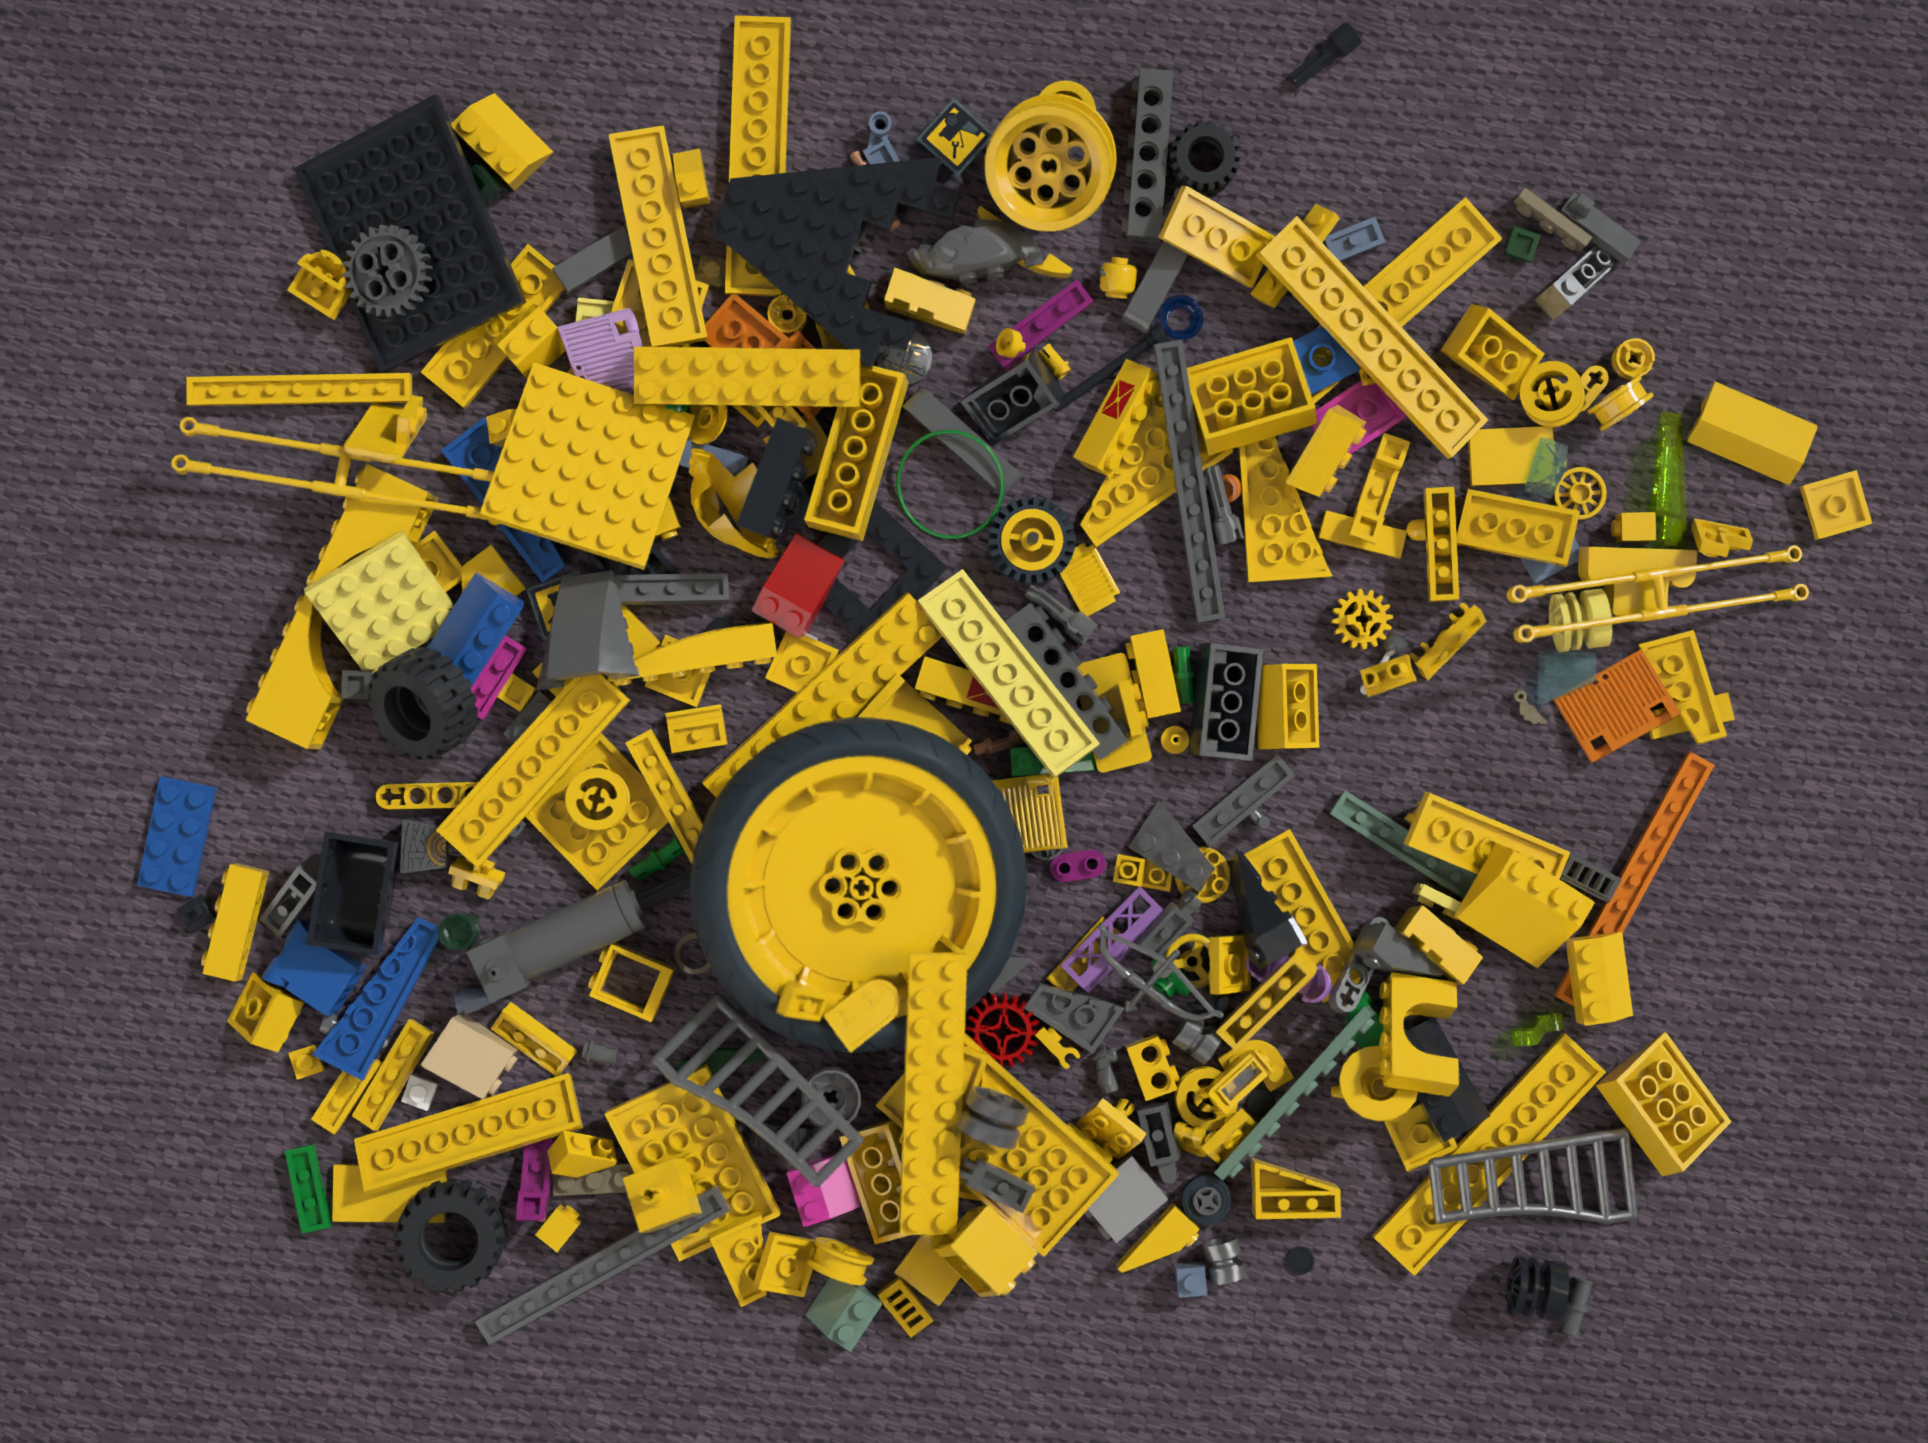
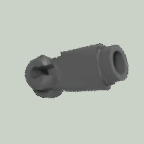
[1092,1047,1119,1095]

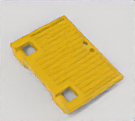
[993,773,1067,853]

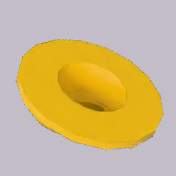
[1331,1046,1418,1122]

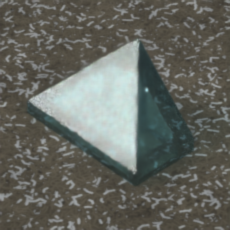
[1523,437,1568,499]

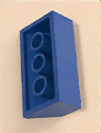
[427,572,524,686]

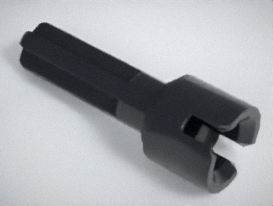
[1289,22,1362,88]

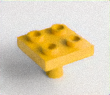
[1075,1098,1147,1160]

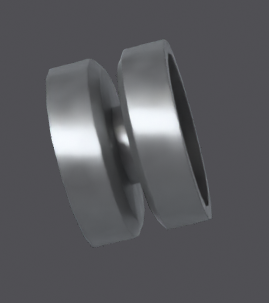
[957,1086,1029,1149]

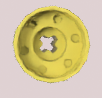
[1549,588,1612,652]

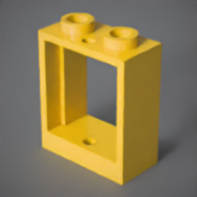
[588,943,676,1022]

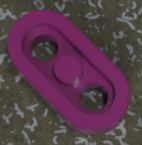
[1050,849,1106,882]

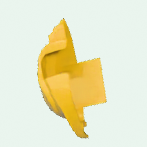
[689,449,785,559]

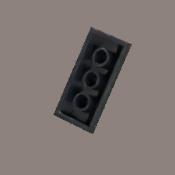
[1188,643,1264,761]
[1404,1017,1490,1143]

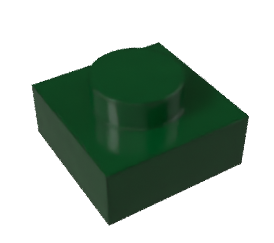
[1503,226,1541,263]

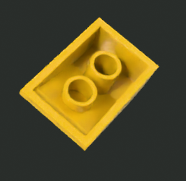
[1440,304,1544,400]

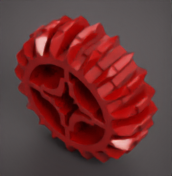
[965,992,1040,1068]

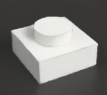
[401,1074,439,1111]

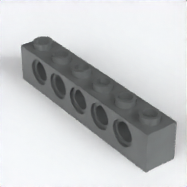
[1121,68,1174,243]
[1005,603,1130,760]

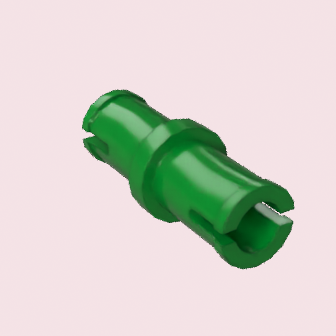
[1172,646,1195,704]
[630,837,685,883]

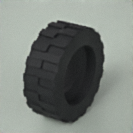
[750,1121,814,1152]

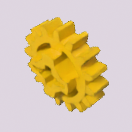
[1331,589,1393,650]

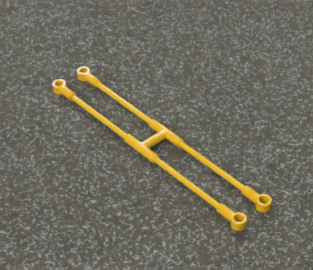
[172,417,500,525]
[1507,545,1809,643]

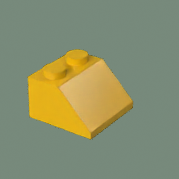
[493,303,566,379]
[227,972,304,1052]

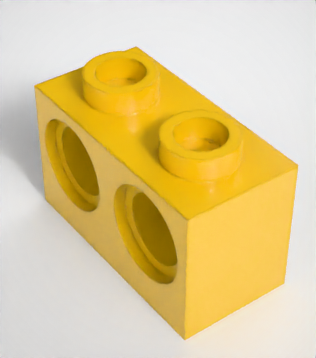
[1125,1034,1180,1101]

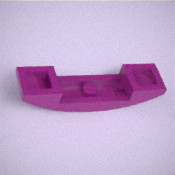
[516,1137,554,1222]

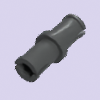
[1560,1277,1593,1337]

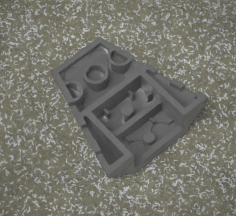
[536,570,640,690]

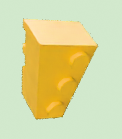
[884,268,975,335]
[1394,905,1483,985]
[1251,1158,1341,1219]

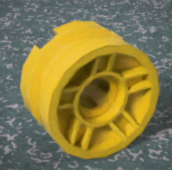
[767,295,808,336]
[1611,338,1655,380]

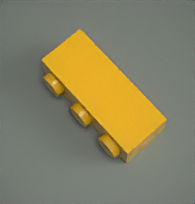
[1125,629,1181,719]

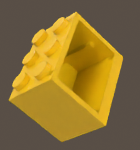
[933,1204,1038,1297]

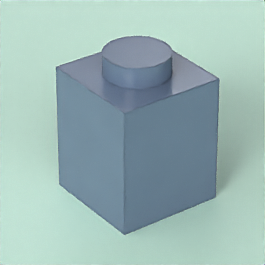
[1174,1261,1207,1298]

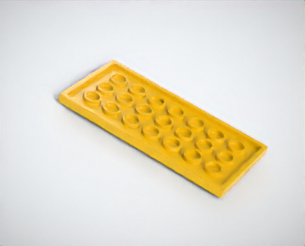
[876,1033,1120,1257]

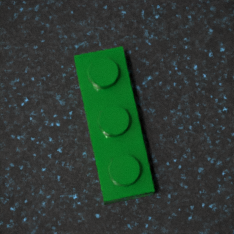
[285,1144,332,1233]

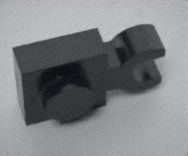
[1187,985,1232,1017]

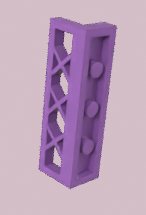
[1061,887,1163,993]

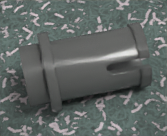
[582,1040,619,1066]

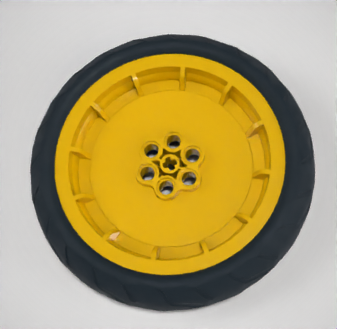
[690,717,1027,1053]

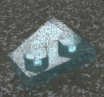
[1537,651,1596,706]

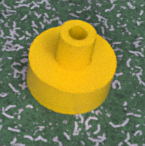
[996,328,1026,358]
[1161,726,1189,754]

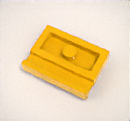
[665,704,728,753]

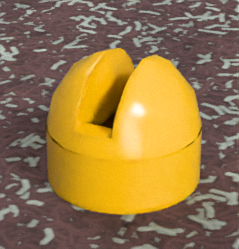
[1406,518,1426,541]

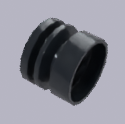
[1506,1255,1569,1322]

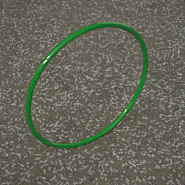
[896,430,1004,539]

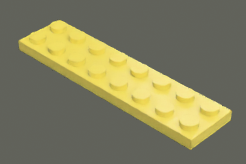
[918,569,1100,779]

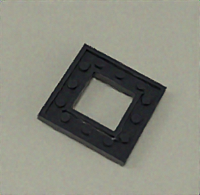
[817,501,948,636]

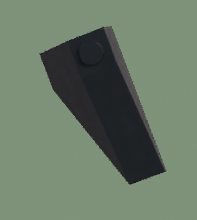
[1227,851,1307,971]

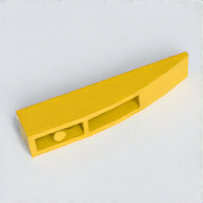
[608,622,777,686]

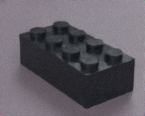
[736,418,818,540]

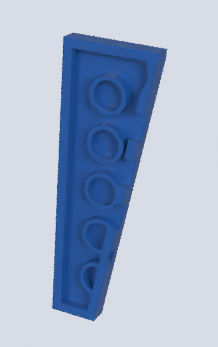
[441,417,566,584]
[313,917,445,1081]

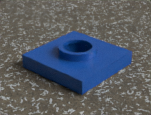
[1293,326,1359,395]

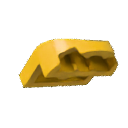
[287,250,352,320]

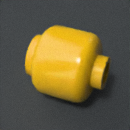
[1099,257,1137,298]

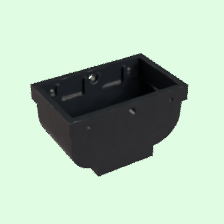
[307,831,398,955]

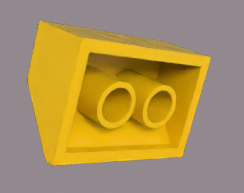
[451,93,554,192]
[1286,405,1367,497]
[1257,664,1319,749]
[1566,931,1633,1026]

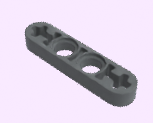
[1329,917,1390,1014]

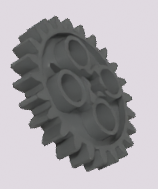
[343,225,432,318]

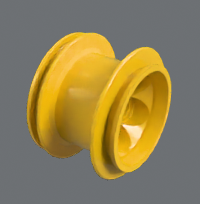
[985,94,1116,231]

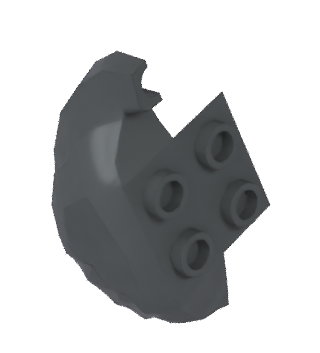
[906,220,1044,287]

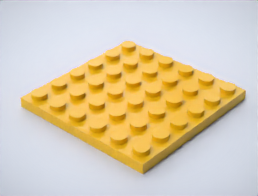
[480,363,695,570]

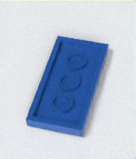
[137,776,217,897]

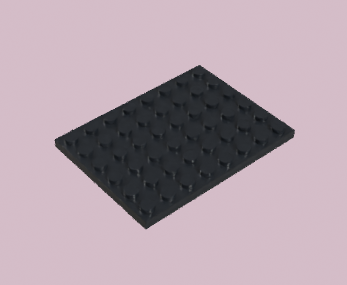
[294,94,527,373]

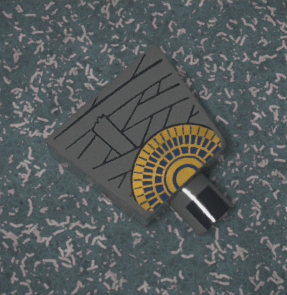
[400,819,464,873]

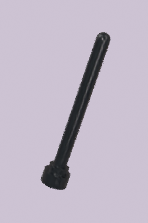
[1053,324,1169,412]

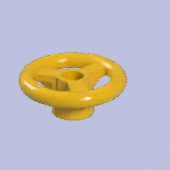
[1165,934,1210,989]

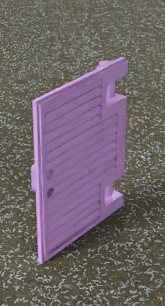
[558,308,643,395]

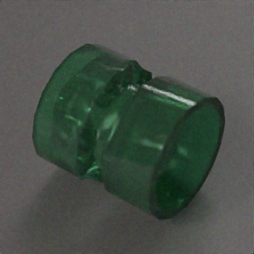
[438,912,482,950]

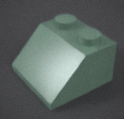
[805,1278,882,1352]

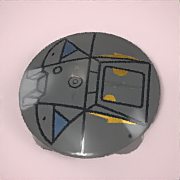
[877,332,932,385]

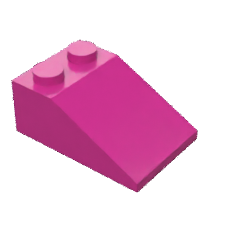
[787,1153,862,1227]

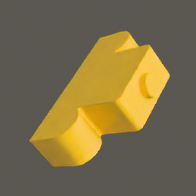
[1578,547,1697,622]

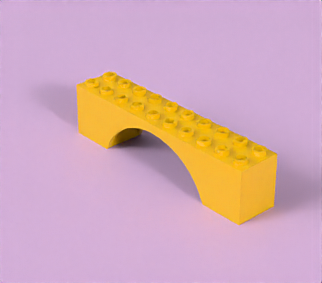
[246,464,439,749]

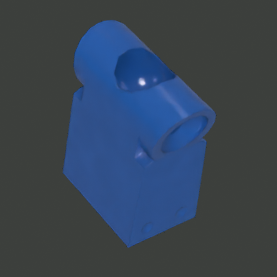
[261,918,367,1016]

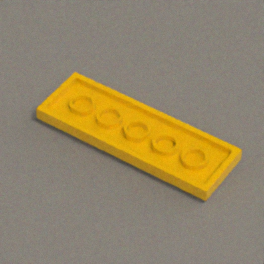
[421,244,565,409]
[1403,791,1570,879]
[1244,829,1372,1003]

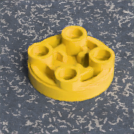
[1174,847,1230,903]

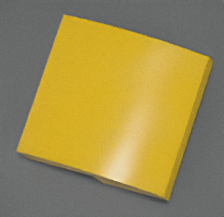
[894,1234,961,1306]

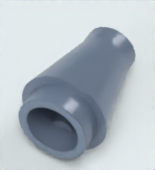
[453,988,496,1015]

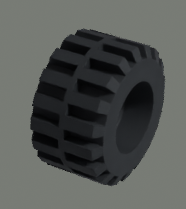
[1168,120,1241,197]

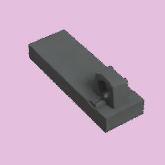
[1559,192,1641,265]

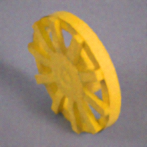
[1553,467,1607,520]

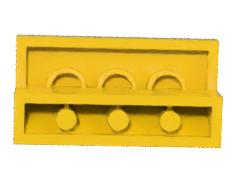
[1687,381,1817,485]

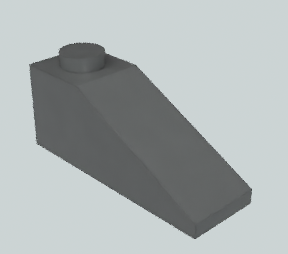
[260,853,320,937]
[1355,922,1444,978]

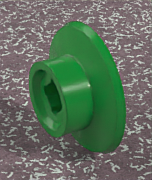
[1151,959,1190,999]

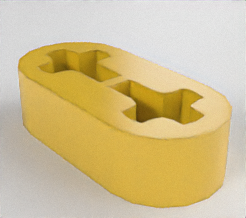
[1564,366,1609,412]

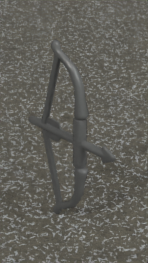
[1098,924,1224,1021]

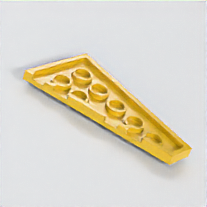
[1238,436,1332,583]

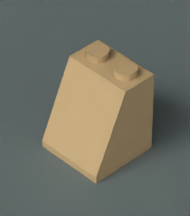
[421,1013,518,1099]

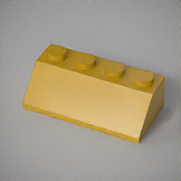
[839,1119,909,1244]

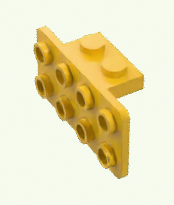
[344,395,427,463]
[1073,653,1152,773]

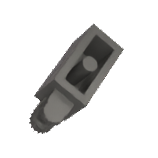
[1137,1101,1182,1184]

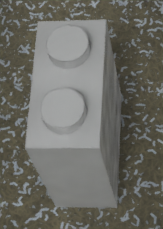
[1085,1153,1168,1243]

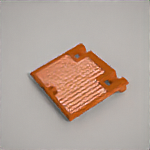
[1553,649,1681,763]

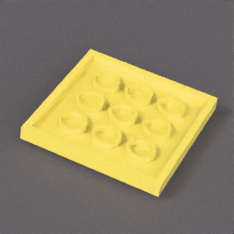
[304,531,454,674]

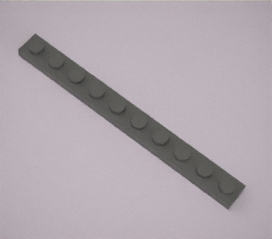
[1153,340,1225,623]
[475,1184,731,1345]

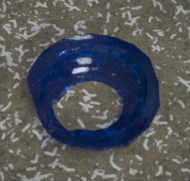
[1159,295,1204,340]

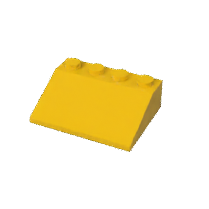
[1187,337,1317,456]
[1454,843,1595,968]
[1596,1032,1731,1176]

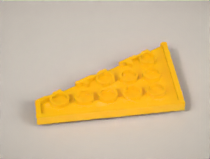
[1080,391,1234,548]

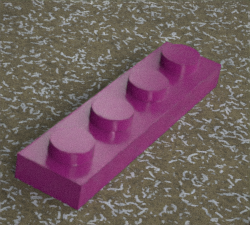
[988,279,1094,367]

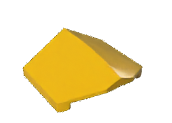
[461,544,526,596]

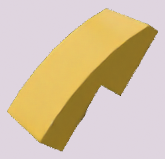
[1113,854,1174,892]

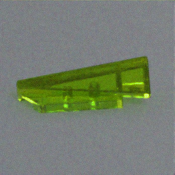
[1650,411,1688,549]

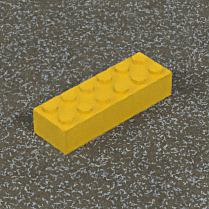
[804,363,909,541]

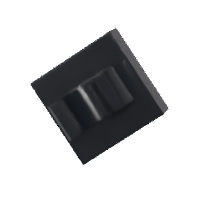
[177,894,217,933]

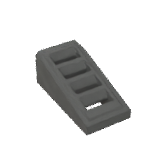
[1560,852,1621,903]

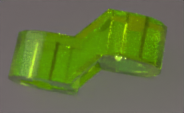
[1511,1013,1564,1046]

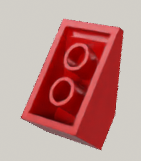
[751,533,845,638]

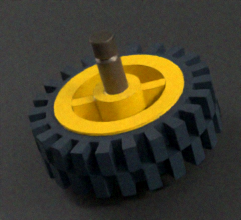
[988,496,1076,585]

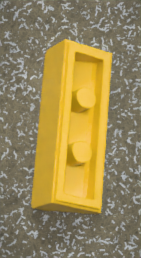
[491,1002,577,1077]

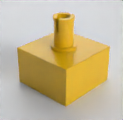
[623,1158,702,1233]

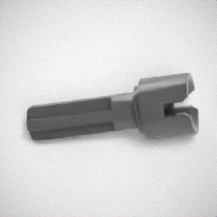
[1204,465,1244,545]
[1025,584,1098,647]

